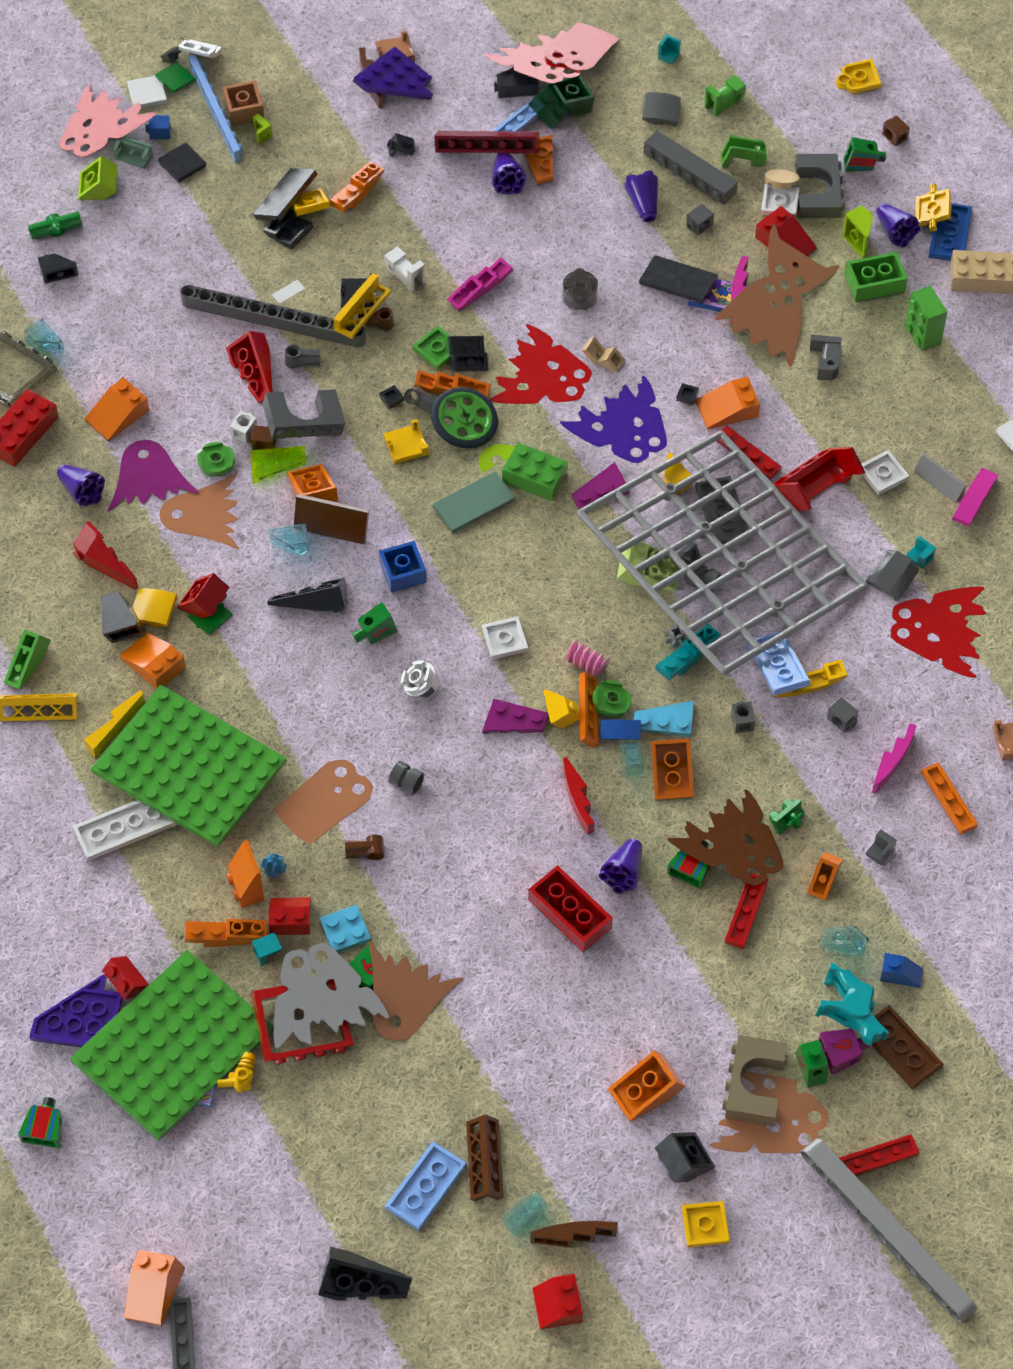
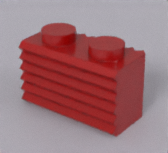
[102,955,149,999]

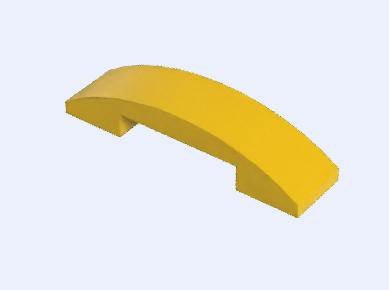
[773,659,848,697]

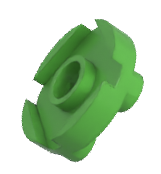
[197,442,235,476]
[592,680,631,717]

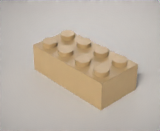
[950,250,1013,294]

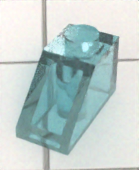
[24,319,65,353]
[269,524,310,555]
[618,740,644,777]
[819,926,869,957]
[502,1190,549,1237]

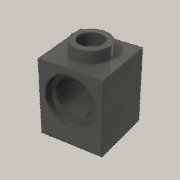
[686,204,714,235]
[827,697,859,732]
[731,701,755,733]

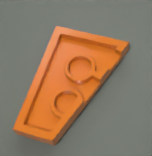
[522,134,553,185]

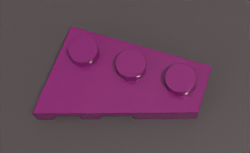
[572,462,630,510]
[482,699,549,734]

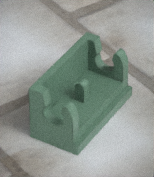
[114,136,153,169]

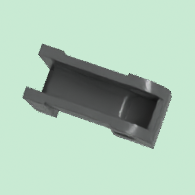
[809,334,842,380]

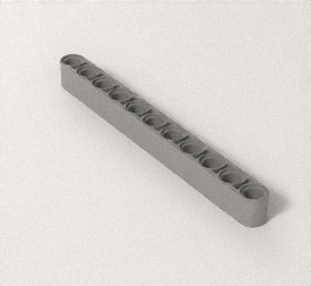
[801,1138,977,1323]

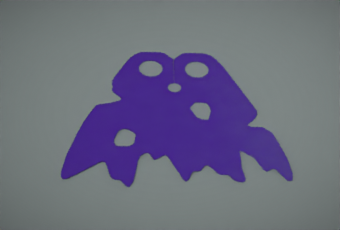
[560,375,667,463]

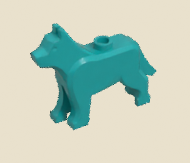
[815,962,889,1045]

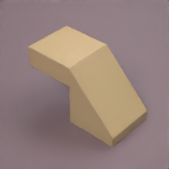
[582,337,626,372]

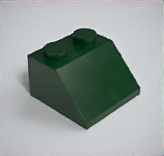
[550,75,595,116]
[528,83,570,129]

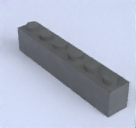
[643,130,738,205]

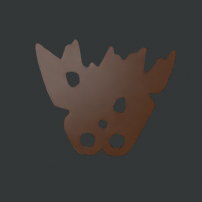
[667,789,784,885]

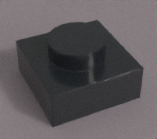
[160,46,183,62]
[676,383,699,405]
[379,385,404,409]

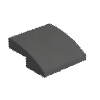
[642,92,681,127]

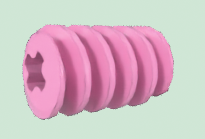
[566,640,610,677]

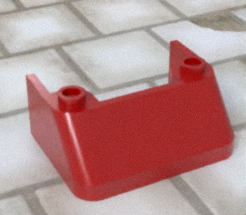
[773,447,866,512]

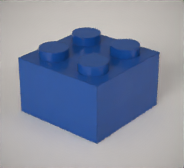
[379,541,427,593]

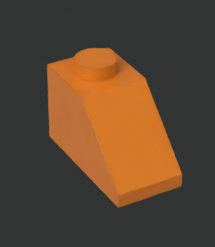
[807,852,843,900]

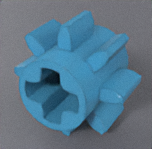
[261,853,287,877]

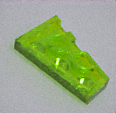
[250,445,306,484]

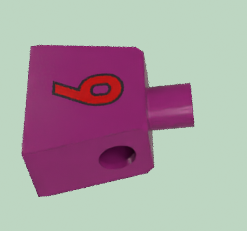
[818,1029,870,1075]

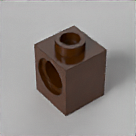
[882,116,910,146]
[248,425,277,452]

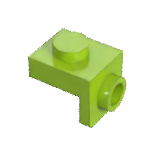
[253,114,272,144]

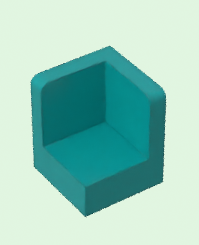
[658,34,681,65]
[906,536,936,569]
[252,932,282,966]

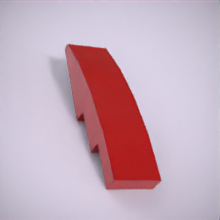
[563,757,595,835]

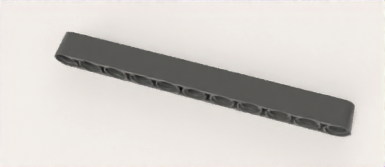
[180,285,366,347]

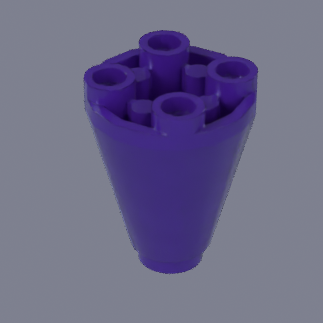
[492,153,526,195]
[624,170,658,222]
[876,203,921,247]
[57,464,105,506]
[599,839,642,894]

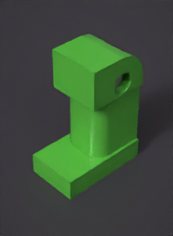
[704,75,746,117]
[721,135,767,168]

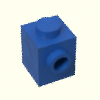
[145,115,171,140]

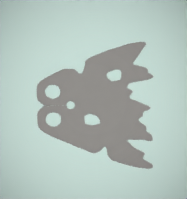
[273,943,388,1049]

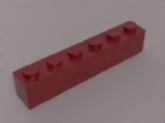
[434,131,540,154]

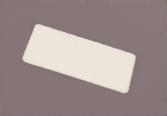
[272,280,305,303]

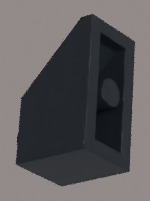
[38,253,79,284]

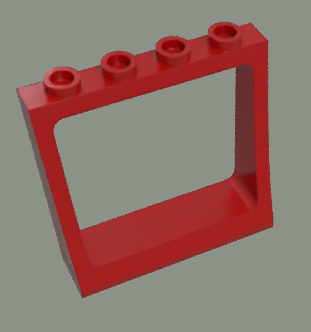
[251,979,354,1065]

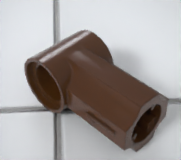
[358,307,394,331]
[345,835,384,860]

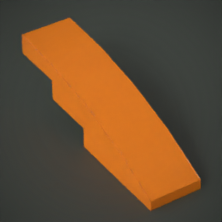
[413,370,490,398]

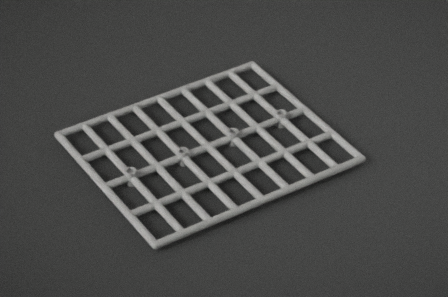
[577,431,868,675]

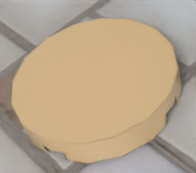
[764,169,799,189]

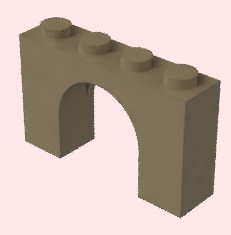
[722,1035,787,1126]

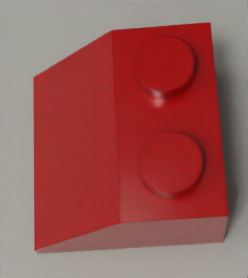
[177,573,230,618]
[269,897,311,935]
[532,1273,583,1330]

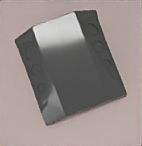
[866,550,919,602]

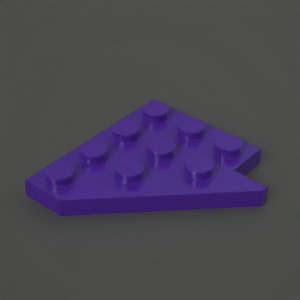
[353,46,434,100]
[29,974,123,1047]

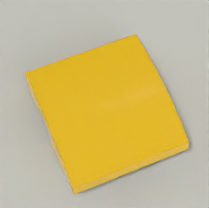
[132,588,178,627]

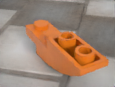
[330,161,385,212]
[184,919,267,947]

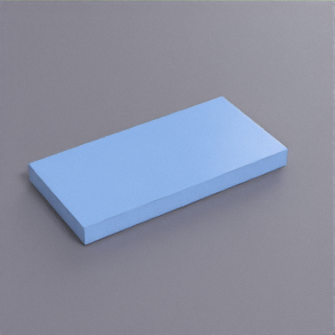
[747,631,810,696]
[385,1142,467,1232]

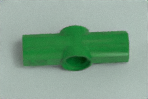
[28,211,83,240]

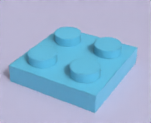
[319,905,371,953]

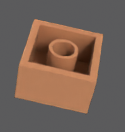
[222,80,264,126]

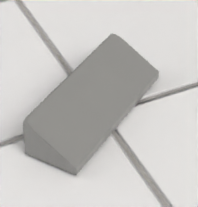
[914,454,966,502]

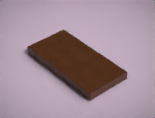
[293,494,369,545]
[872,1005,944,1090]

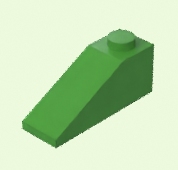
[3,629,51,689]

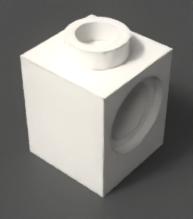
[230,411,257,444]

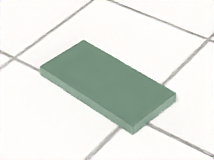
[433,471,515,534]

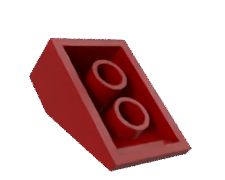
[755,206,817,266]

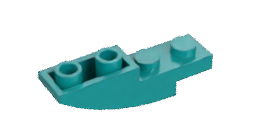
[655,624,722,681]

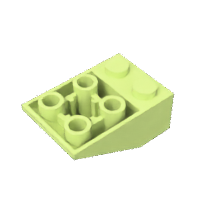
[617,542,680,591]

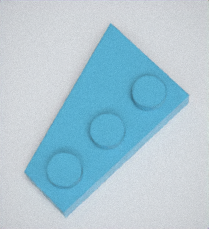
[634,701,694,737]

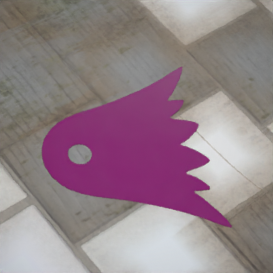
[108,440,199,511]

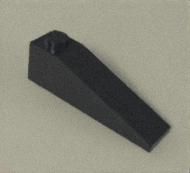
[267,577,348,613]
[318,1246,412,1301]

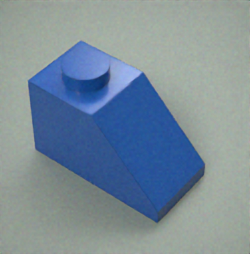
[880,953,923,988]

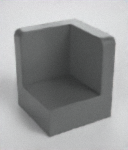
[866,829,897,865]

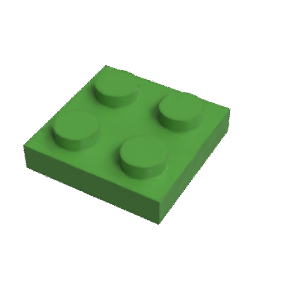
[412,326,450,370]

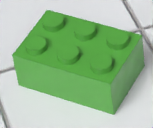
[844,252,908,302]
[905,286,948,351]
[502,443,568,501]

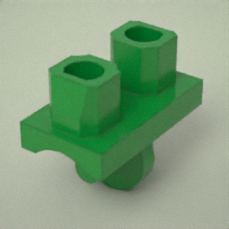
[768,798,805,835]

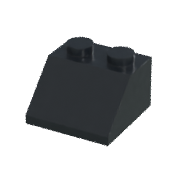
[654,1132,715,1183]

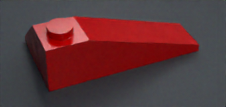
[226,331,273,403]
[73,521,139,590]

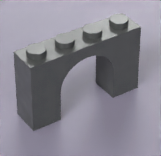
[795,154,845,218]
[262,389,345,439]

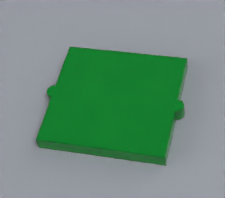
[155,62,196,93]
[187,603,233,635]

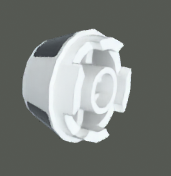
[401,660,439,699]

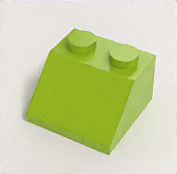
[78,156,118,200]
[842,205,873,258]

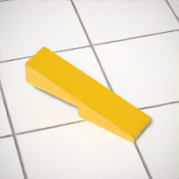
[84,690,145,759]

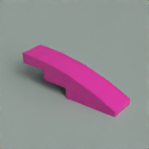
[730,255,749,323]
[447,257,514,311]
[952,468,999,527]
[872,723,917,793]

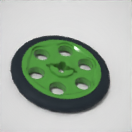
[431,387,498,449]

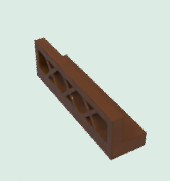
[466,1114,504,1201]

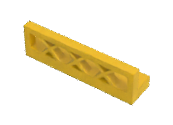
[334,273,391,339]
[0,693,78,721]

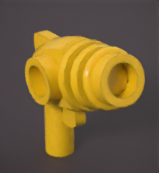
[217,1052,256,1093]

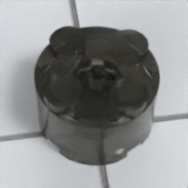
[562,268,598,311]

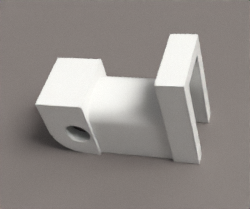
[384,246,425,292]

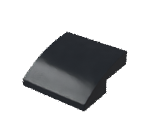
[263,210,314,249]
[448,336,488,372]

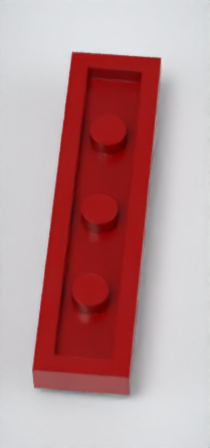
[716,425,782,480]
[724,872,769,949]
[839,1134,920,1176]

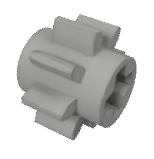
[665,625,688,649]

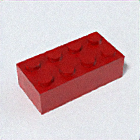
[0,389,59,467]
[528,865,613,953]

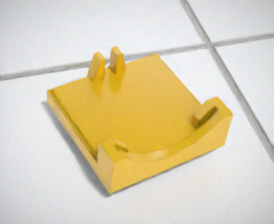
[383,419,429,464]

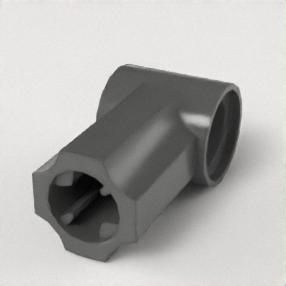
[285,345,320,368]
[404,386,436,414]

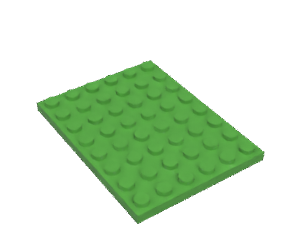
[91,685,287,848]
[70,950,274,1142]

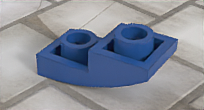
[600,720,641,741]

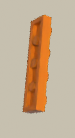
[579,672,599,748]
[921,762,978,835]

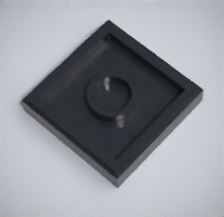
[158,142,206,183]

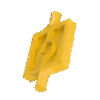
[916,183,951,232]

